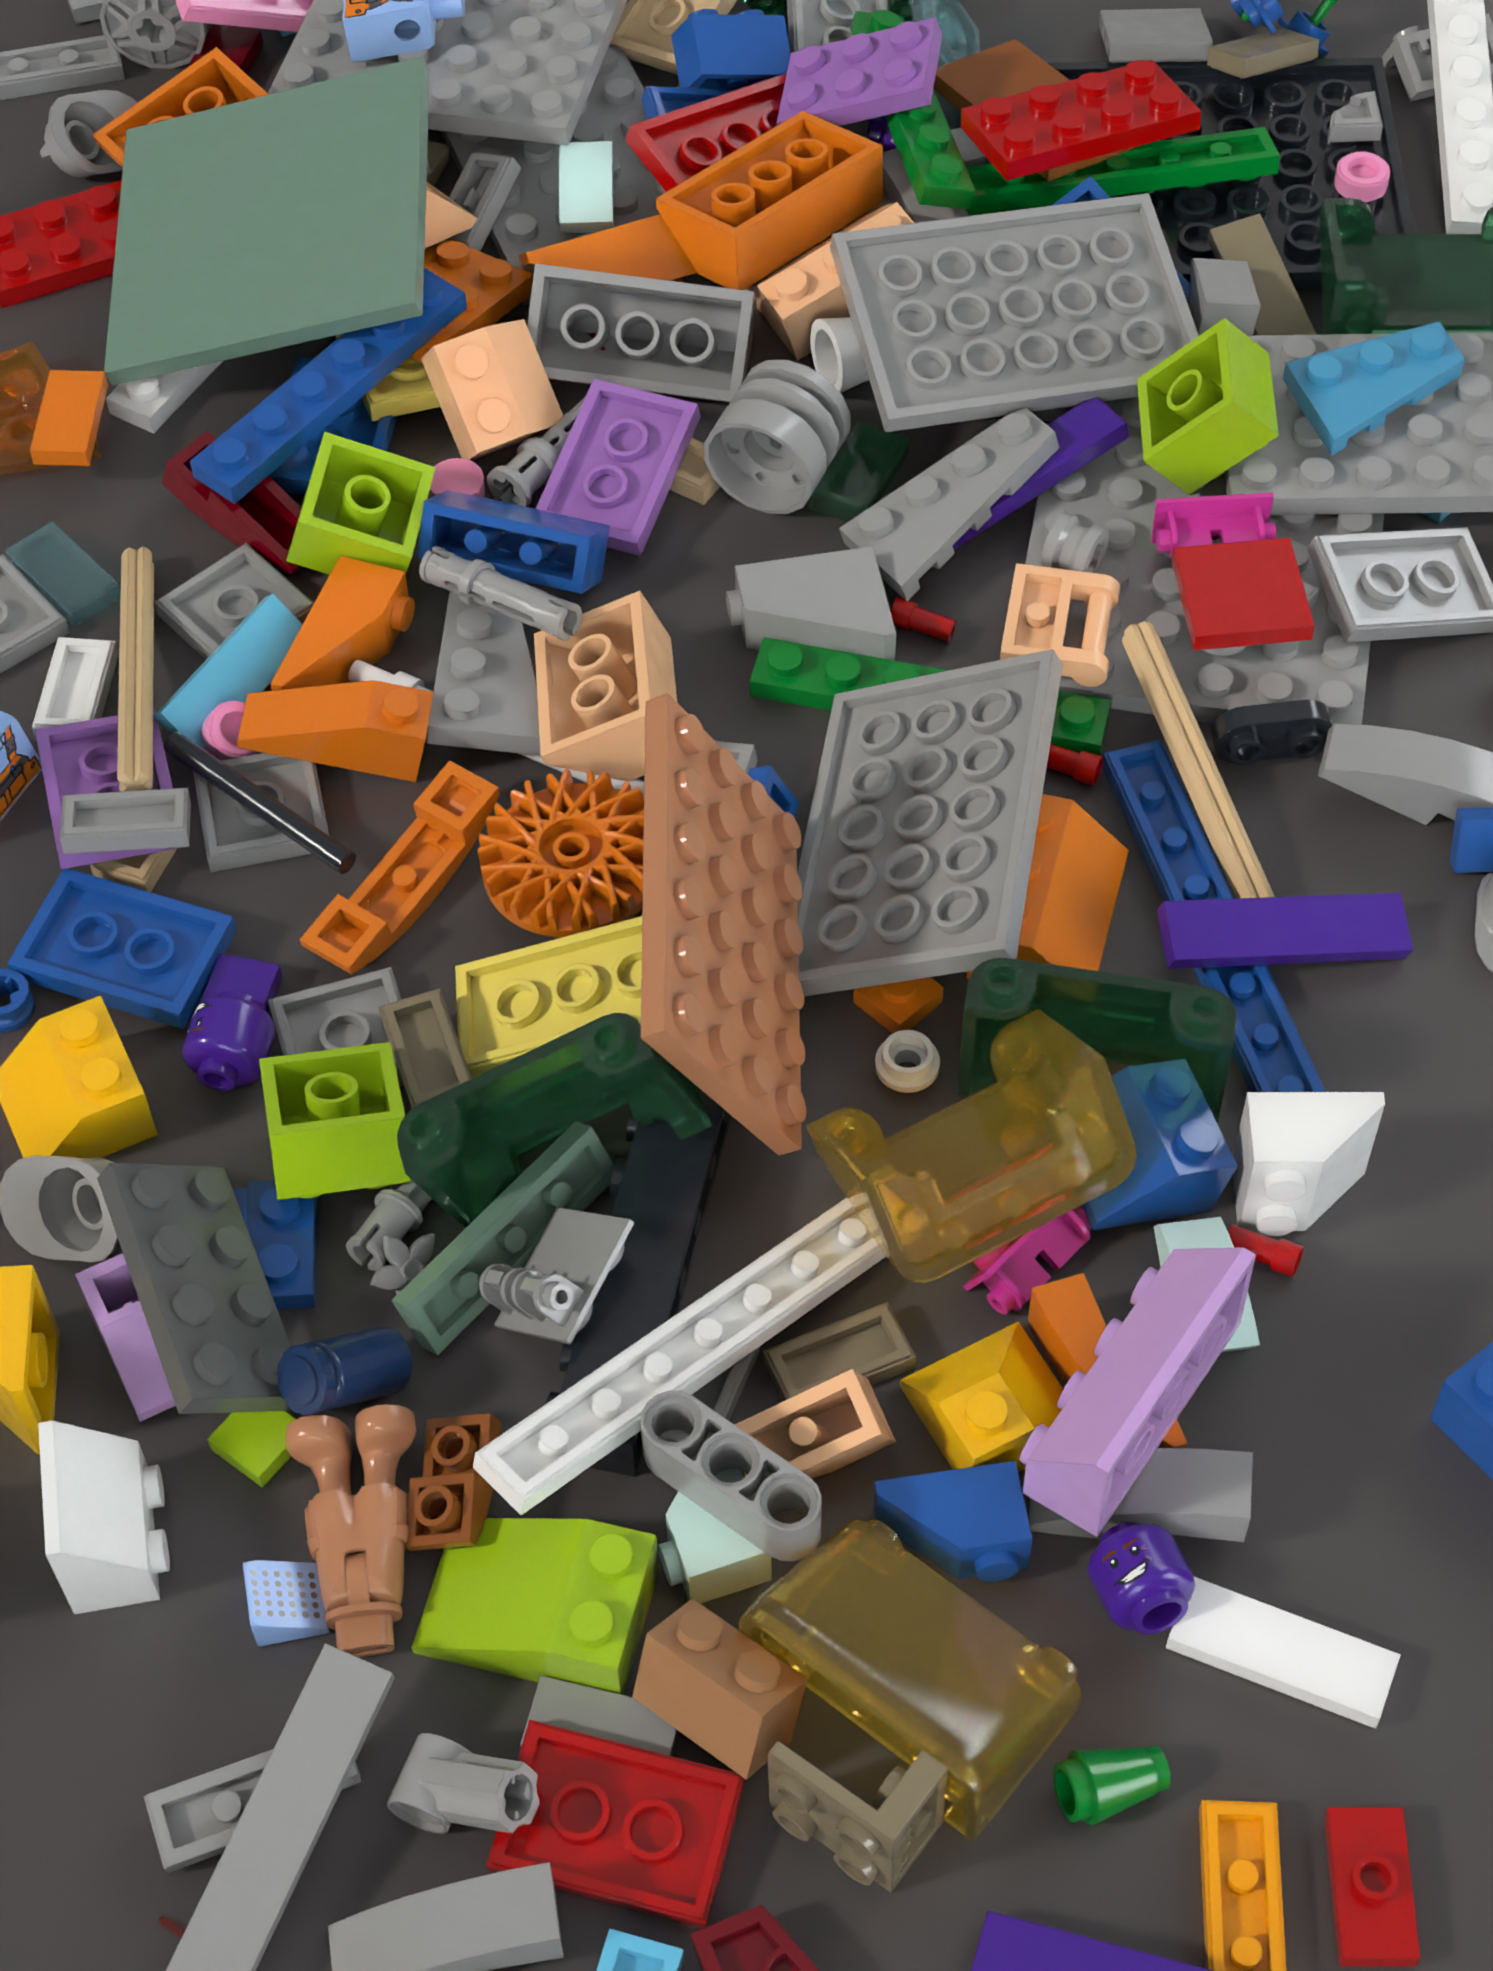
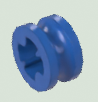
[0,968,35,1033]

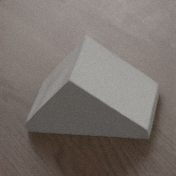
[1189,258,1261,336]

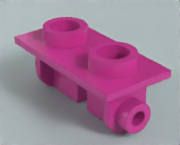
[1151,492,1276,558]
[962,1185,1092,1315]

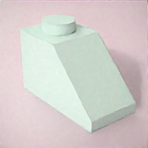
[658,1469,772,1604]

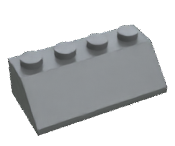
[527,264,757,403]

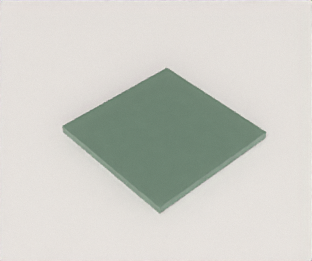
[104,56,430,386]

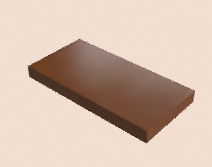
[933,39,1136,181]

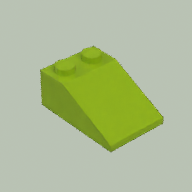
[411,1518,660,1695]

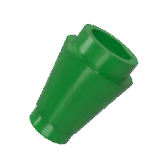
[1053,1745,1171,1826]

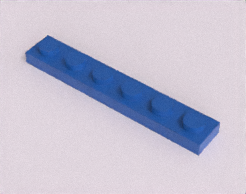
[190,268,467,504]

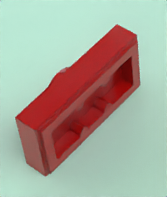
[1324,1807,1421,1967]

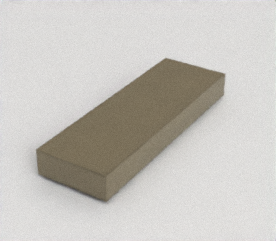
[1207,213,1317,336]

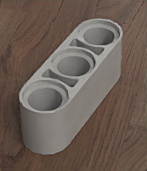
[640,1391,822,1561]

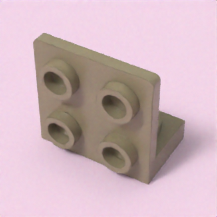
[767,1741,948,1893]

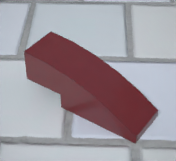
[162,430,302,576]

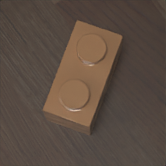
[632,1598,808,1780]

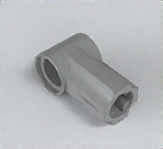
[387,1733,540,1834]

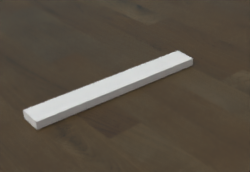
[473,1178,922,1515]

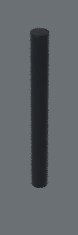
[164,731,356,874]

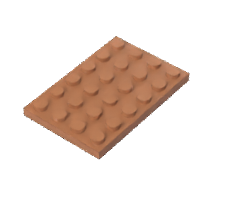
[641,693,806,1156]

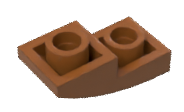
[405,1413,502,1551]

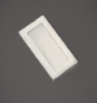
[32,637,119,741]

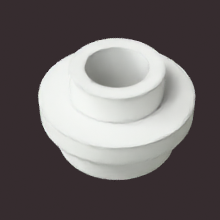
[875,1030,940,1093]

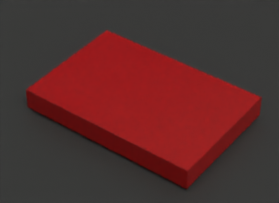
[486,1719,746,1929]

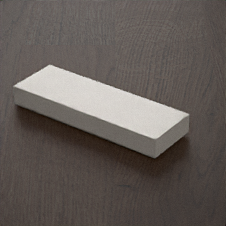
[1166,1576,1401,1729]

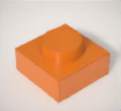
[853,977,944,1034]

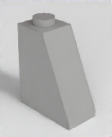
[726,546,896,661]

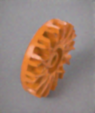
[478,769,644,938]

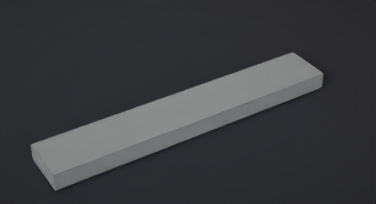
[166,1643,395,1971]

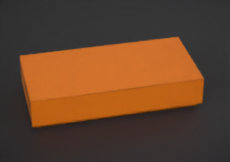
[30,370,108,466]

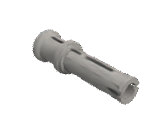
[487,396,586,507]

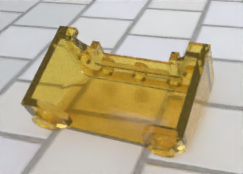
[806,1009,1137,1283]
[739,1519,1081,1842]

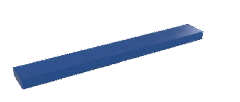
[1102,740,1326,1092]

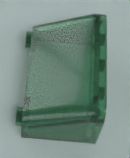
[1319,198,1493,335]
[957,958,1237,1124]
[397,1013,712,1228]

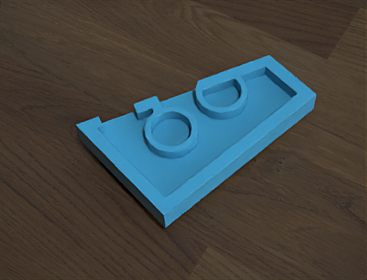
[1283,321,1465,456]

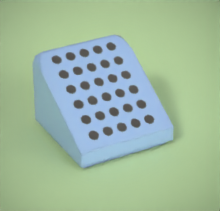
[243,1560,330,1647]

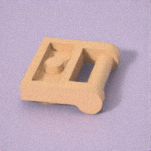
[1000,563,1120,687]

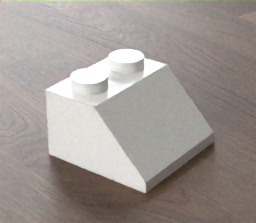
[1233,1092,1385,1236]
[38,1421,170,1614]

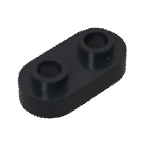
[1210,699,1333,765]

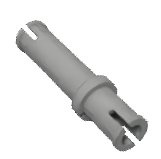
[419,546,582,641]

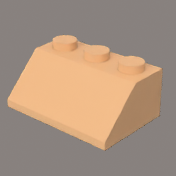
[745,202,914,361]
[534,591,677,782]

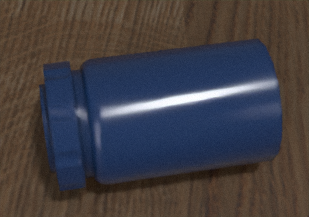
[277,1326,412,1415]

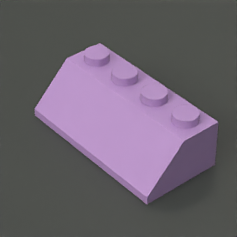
[1020,1248,1256,1537]

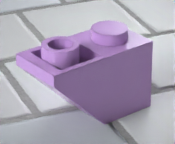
[75,1253,176,1422]

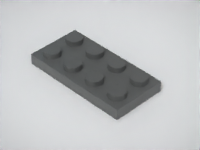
[97,1163,293,1414]

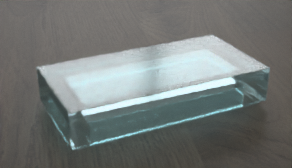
[5,521,121,627]

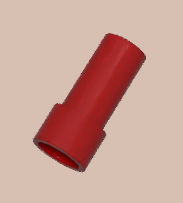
[890,596,957,643]
[1047,744,1104,786]
[1228,1224,1304,1278]

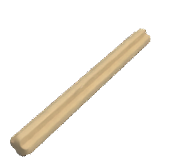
[117,546,154,792]
[1122,621,1275,899]

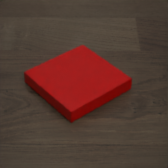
[1171,537,1315,651]

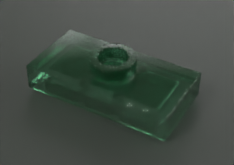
[810,421,909,522]

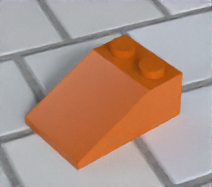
[92,47,269,168]

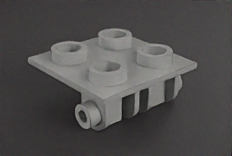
[478,1207,635,1345]

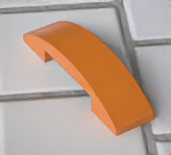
[299,760,500,974]

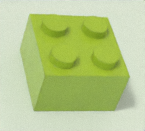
[1137,318,1279,495]
[286,431,436,575]
[259,1042,412,1200]

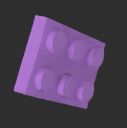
[776,17,943,126]
[536,379,701,556]
[35,709,182,869]

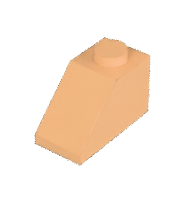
[735,1369,896,1478]

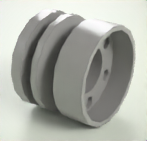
[99,0,209,69]
[704,360,851,514]

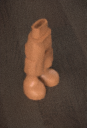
[285,1404,417,1658]

